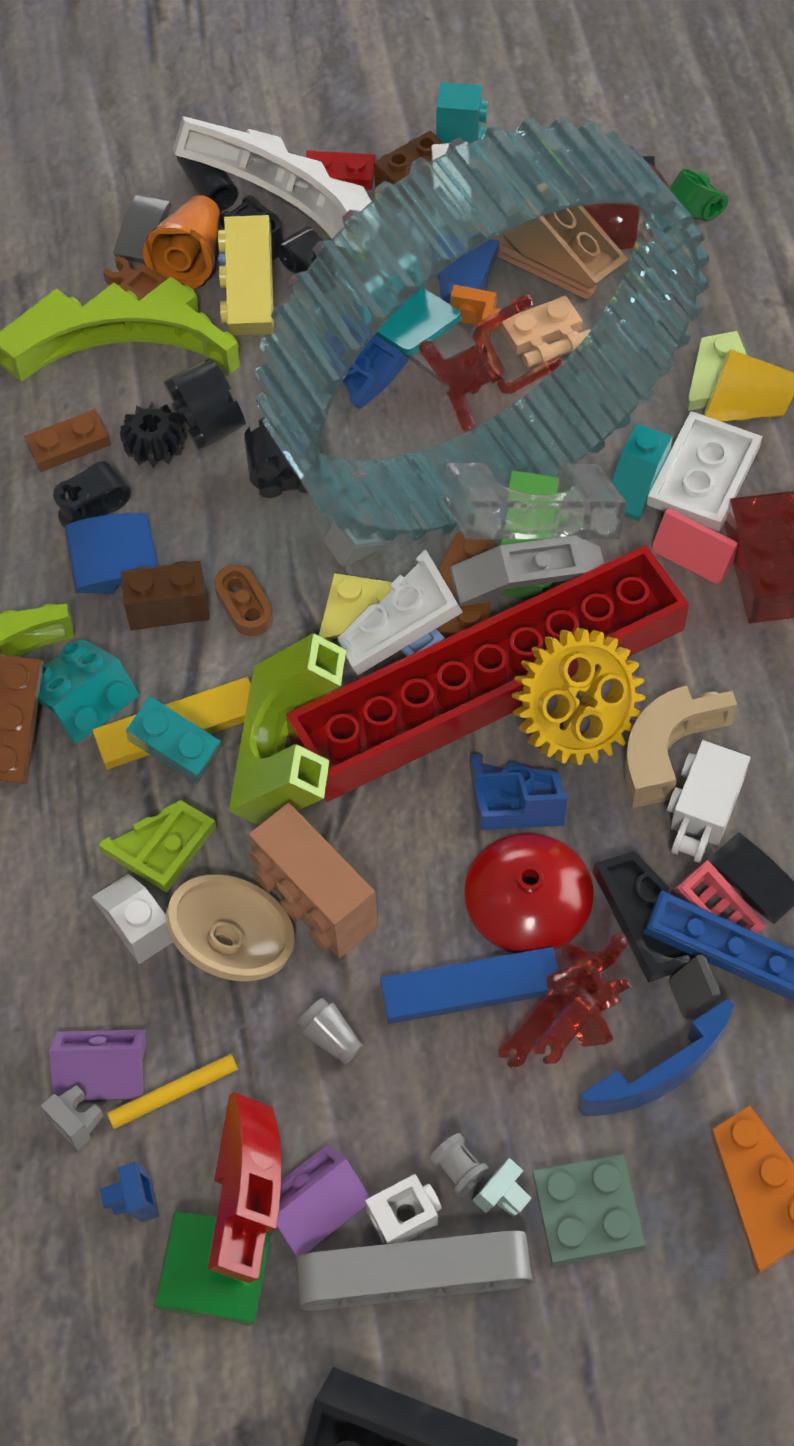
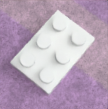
[646,411,763,531]

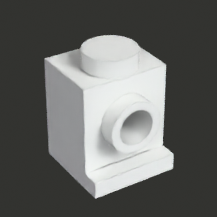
[365,1174,442,1244]

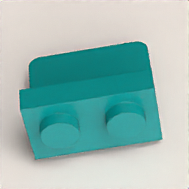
[355,255,462,355]
[38,639,140,744]

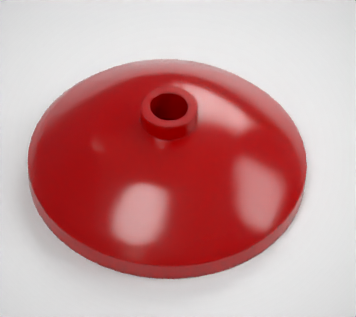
[464,833,594,953]

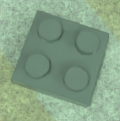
[532,1154,646,1267]

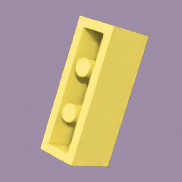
[218,215,274,335]

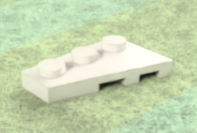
[337,549,463,675]

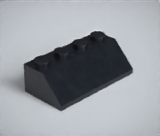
[303,1367,518,1446]

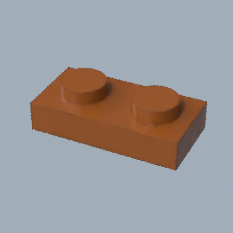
[24,409,111,472]

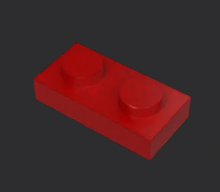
[306,150,376,190]

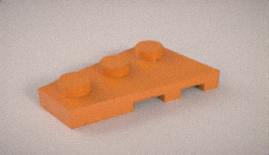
[711,1105,794,1276]

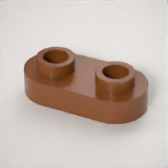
[214,565,273,636]

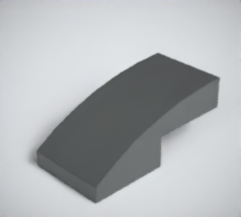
[113,195,171,264]

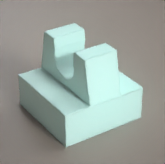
[472,1158,531,1217]

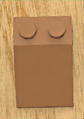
[498,177,628,288]

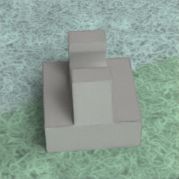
[41,1085,103,1152]

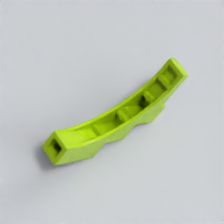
[0,276,240,382]

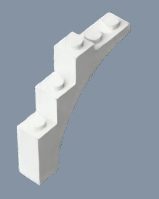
[173,116,382,254]

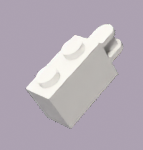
[667,740,751,863]

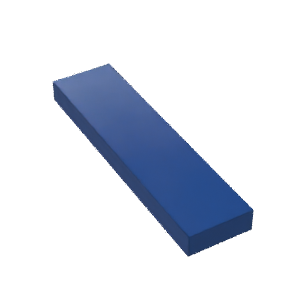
[644,891,794,1002]
[380,947,563,1024]

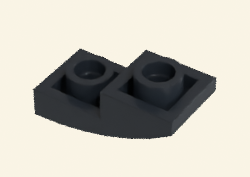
[708,832,794,924]

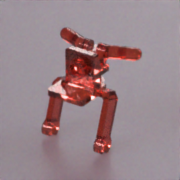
[419,293,566,435]
[498,933,631,1067]

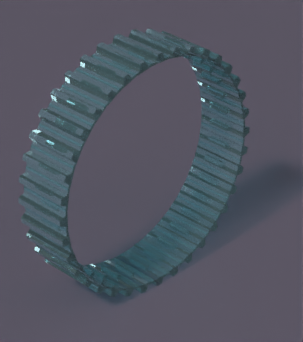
[255,116,709,541]

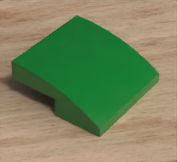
[153,1212,272,1326]

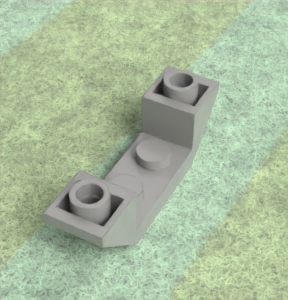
[449,535,605,606]

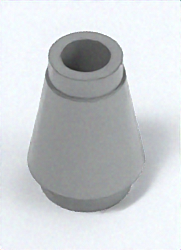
[297,998,363,1065]

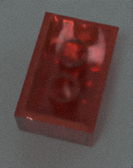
[724,491,794,624]

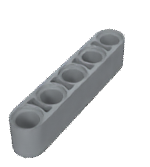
[296,1231,533,1311]

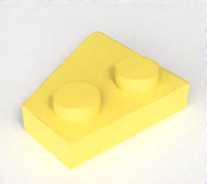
[319,573,392,642]

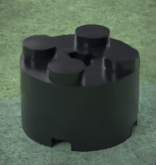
[163,358,246,450]
[244,413,326,498]

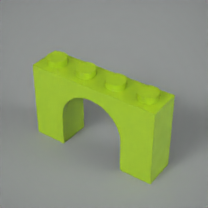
[228,633,346,825]

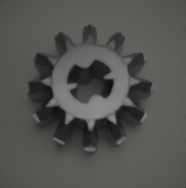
[120,402,186,468]

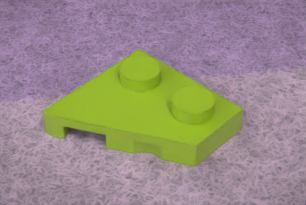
[98,800,217,893]

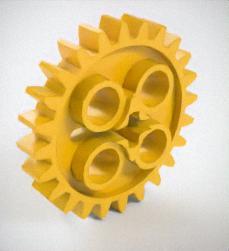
[512,628,645,765]

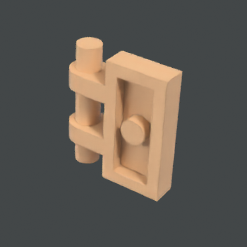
[500,295,595,368]

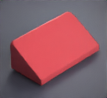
[652,508,738,584]

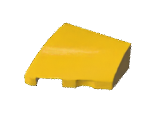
[703,349,794,422]

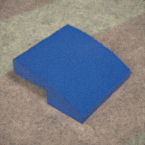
[64,513,158,594]

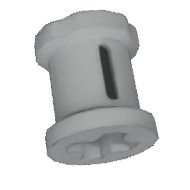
[430,1133,491,1197]

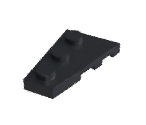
[592,851,695,983]

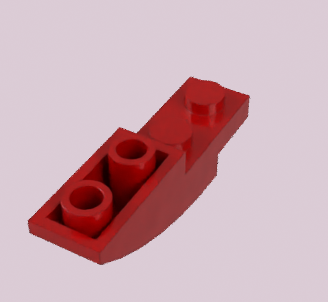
[208,1092,281,1283]

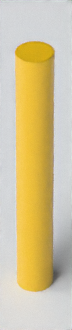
[107,1054,238,1129]

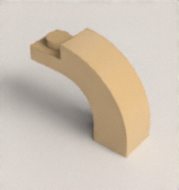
[624,685,737,808]

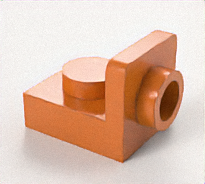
[450,285,502,343]

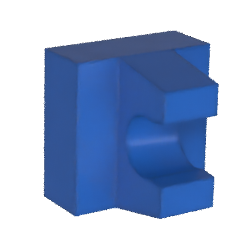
[100,1162,159,1222]

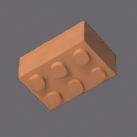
[248,802,378,959]

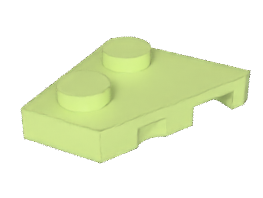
[687,331,747,411]

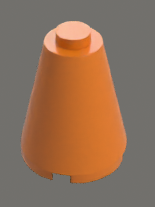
[143,195,220,289]

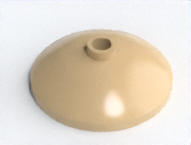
[166,875,295,981]

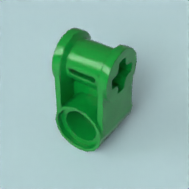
[661,168,729,221]

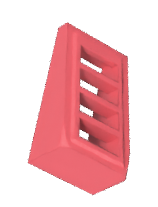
[670,860,767,934]

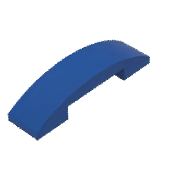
[578,998,734,1116]

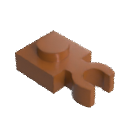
[103,257,167,300]

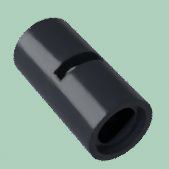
[177,156,238,212]

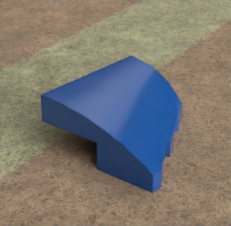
[433,235,500,304]
[324,314,409,409]
[469,754,567,830]

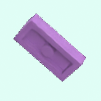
[49,1029,147,1100]
[276,1144,370,1257]

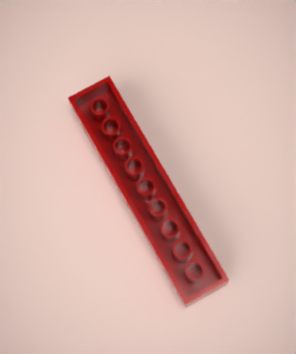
[286,545,689,802]

